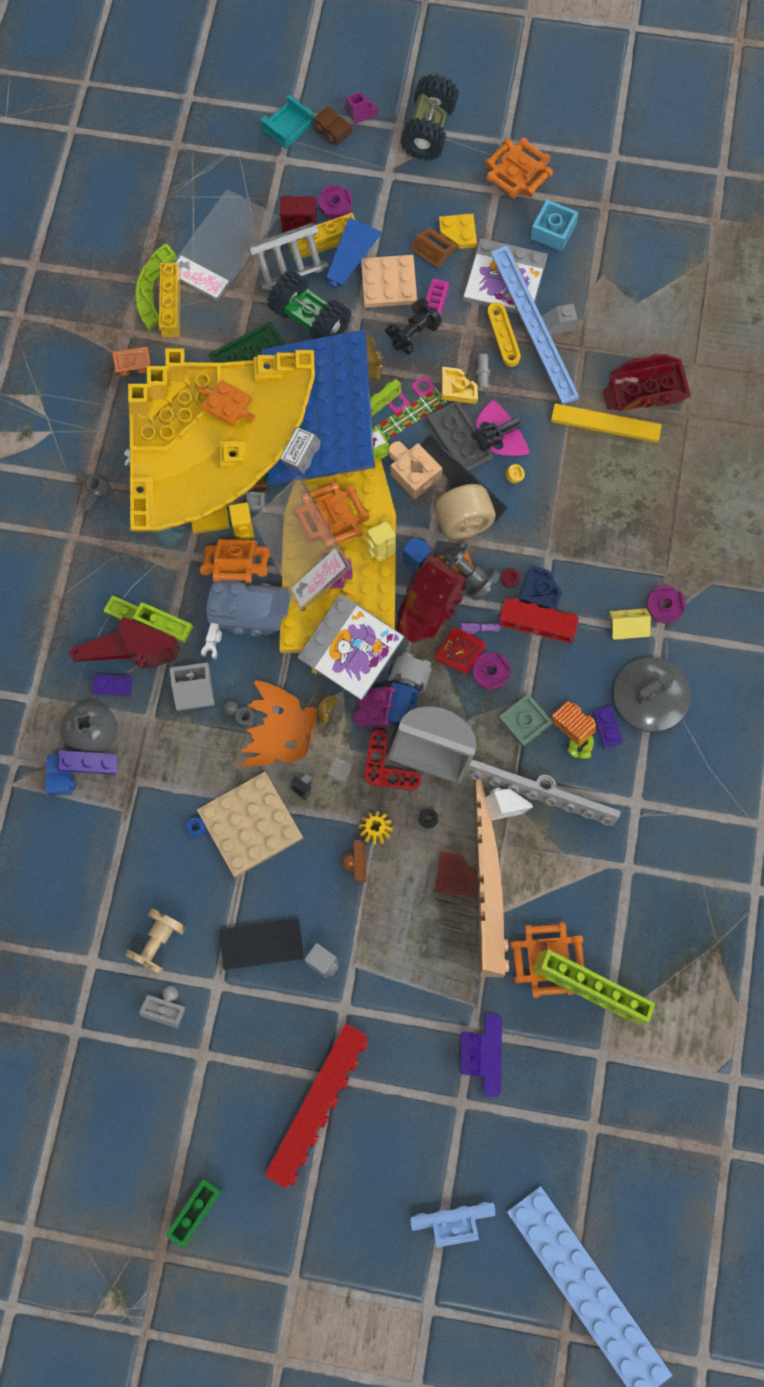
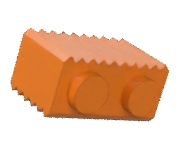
[551,700,596,746]

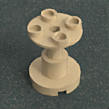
[125,908,186,974]

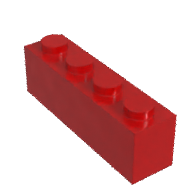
[499,598,579,644]

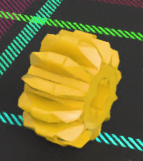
[359,811,393,845]

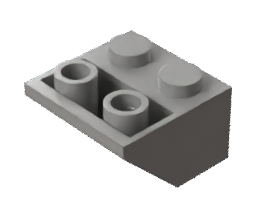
[170,663,215,711]

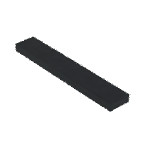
[421,436,508,522]

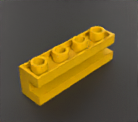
[288,213,355,261]
[159,263,181,337]

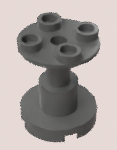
[443,540,500,601]

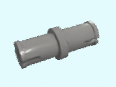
[476,354,490,392]

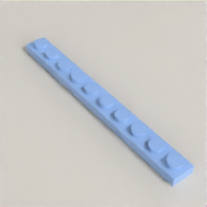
[491,246,579,405]

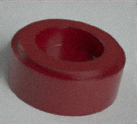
[501,568,520,588]

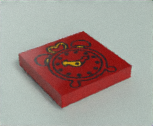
[434,628,486,675]

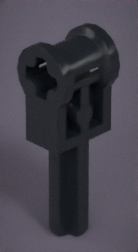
[471,418,522,452]

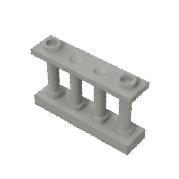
[247,223,329,290]

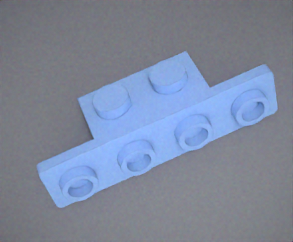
[410,1202,495,1247]

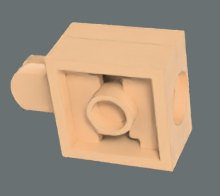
[389,441,442,499]

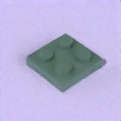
[498,693,553,747]

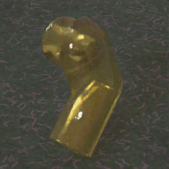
[318,696,337,724]

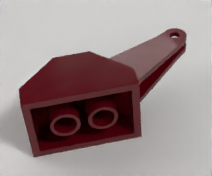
[70,617,181,669]

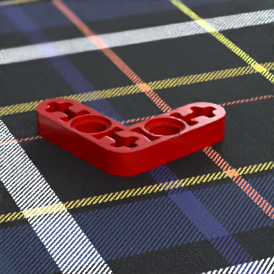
[365,730,421,791]

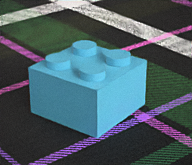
[531,200,579,252]

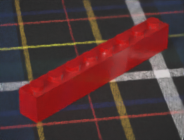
[264,1024,369,1189]

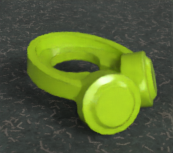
[567,736,594,759]

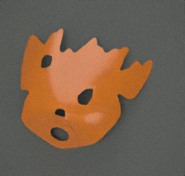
[237,680,317,766]

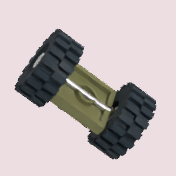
[401,74,459,161]

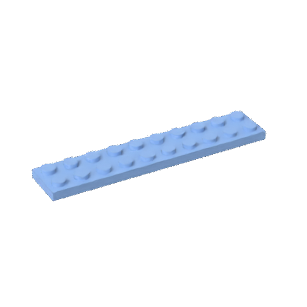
[507,1186,673,1387]

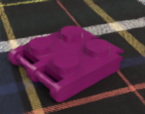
[352,687,395,728]

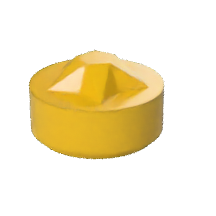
[505,464,525,484]

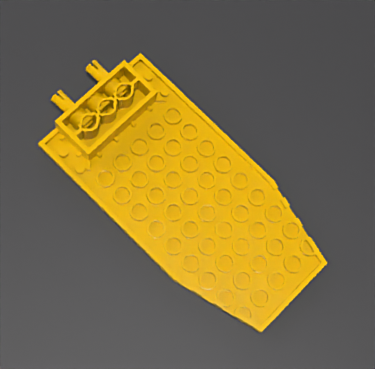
[279,459,396,674]

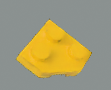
[439,214,477,249]
[441,367,478,404]

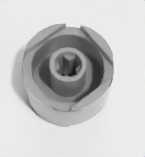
[388,652,432,693]

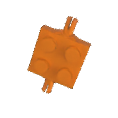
[198,380,255,427]

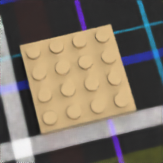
[197,772,303,878]

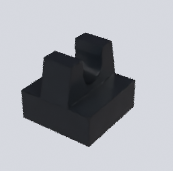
[290,773,312,800]

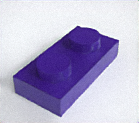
[92,675,133,696]
[593,706,623,748]

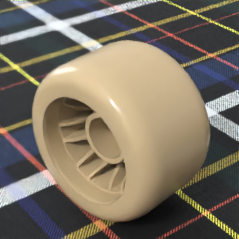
[435,484,496,539]

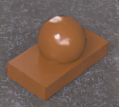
[341,840,367,883]

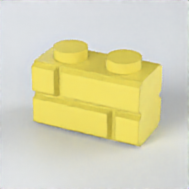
[366,522,396,562]

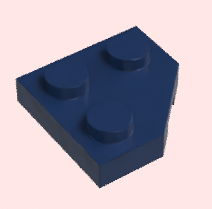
[520,565,562,610]

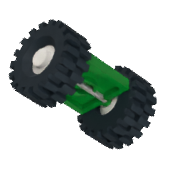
[267,270,352,339]

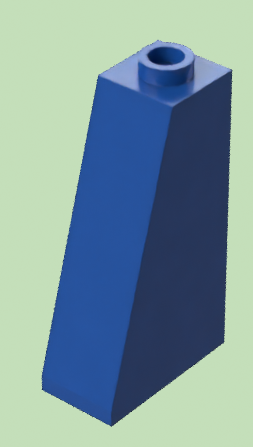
[324,217,382,288]

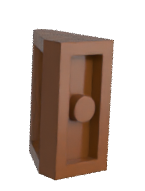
[411,228,457,268]

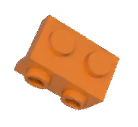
[112,346,152,376]

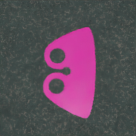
[476,400,529,456]

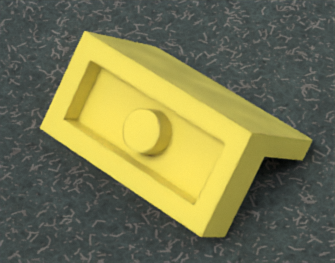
[609,608,651,640]

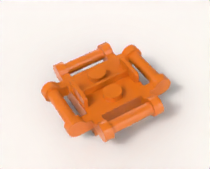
[484,137,553,199]
[293,480,370,549]
[200,539,271,583]
[510,921,585,998]

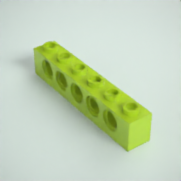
[532,949,655,1025]

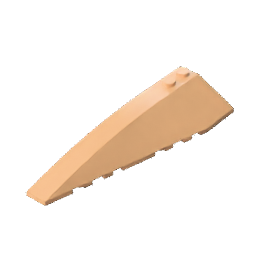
[475,780,509,977]

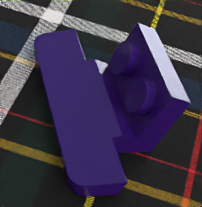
[460,1013,502,1097]

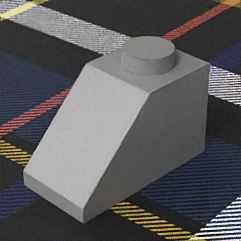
[541,304,578,335]

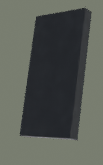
[219,918,304,970]

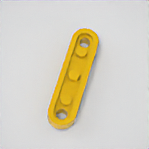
[487,302,521,367]

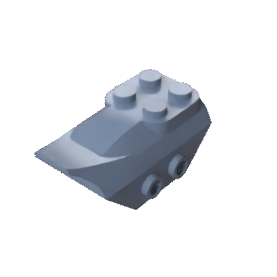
[206,580,292,637]

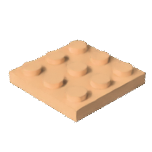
[361,255,417,308]

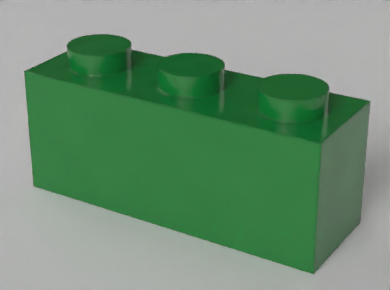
[165,1179,223,1248]

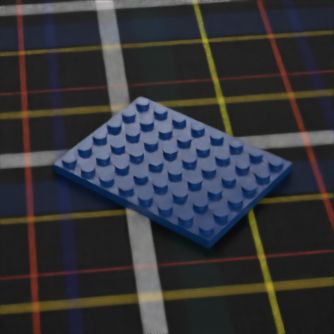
[261,330,375,486]

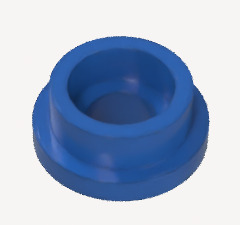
[186,817,206,837]

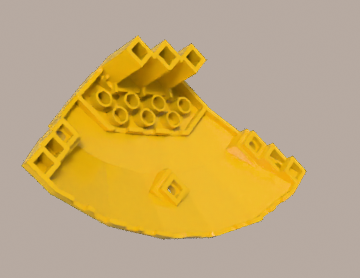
[128,348,315,532]

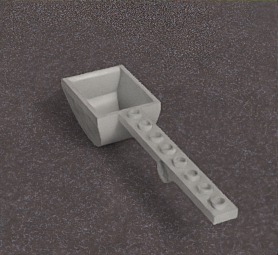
[387,706,621,826]

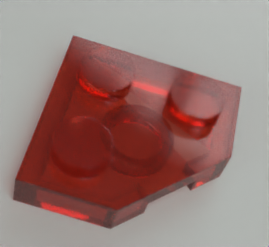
[435,852,478,898]

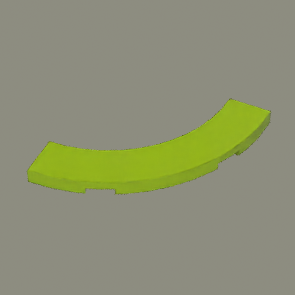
[136,243,177,331]

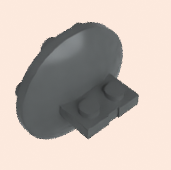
[613,657,691,732]

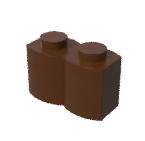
[313,106,352,146]

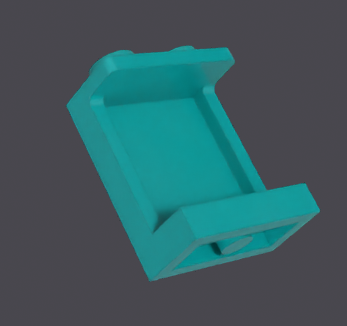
[260,95,313,149]

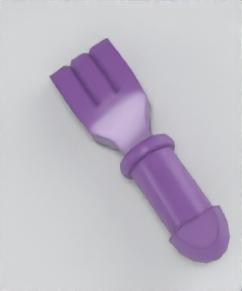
[460,623,501,634]

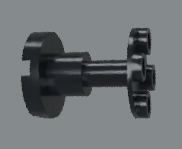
[385,298,442,355]

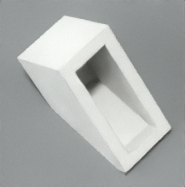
[484,788,533,821]

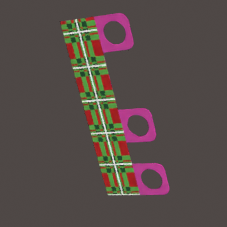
[372,377,447,440]

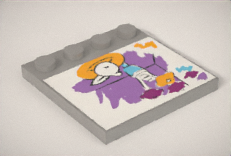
[463,238,548,314]
[297,594,405,701]

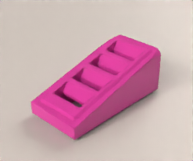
[426,279,449,315]

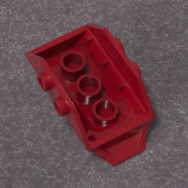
[603,354,691,412]
[397,554,466,643]

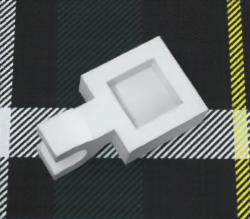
[201,623,222,659]

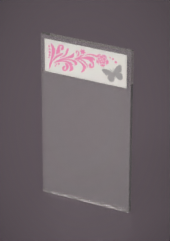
[173,189,279,303]
[252,476,351,612]

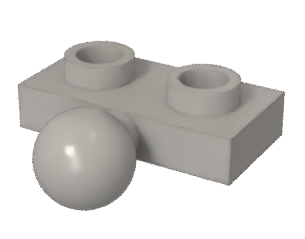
[139,986,185,1028]

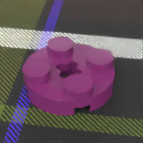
[318,185,352,219]
[647,585,686,623]
[472,652,510,691]

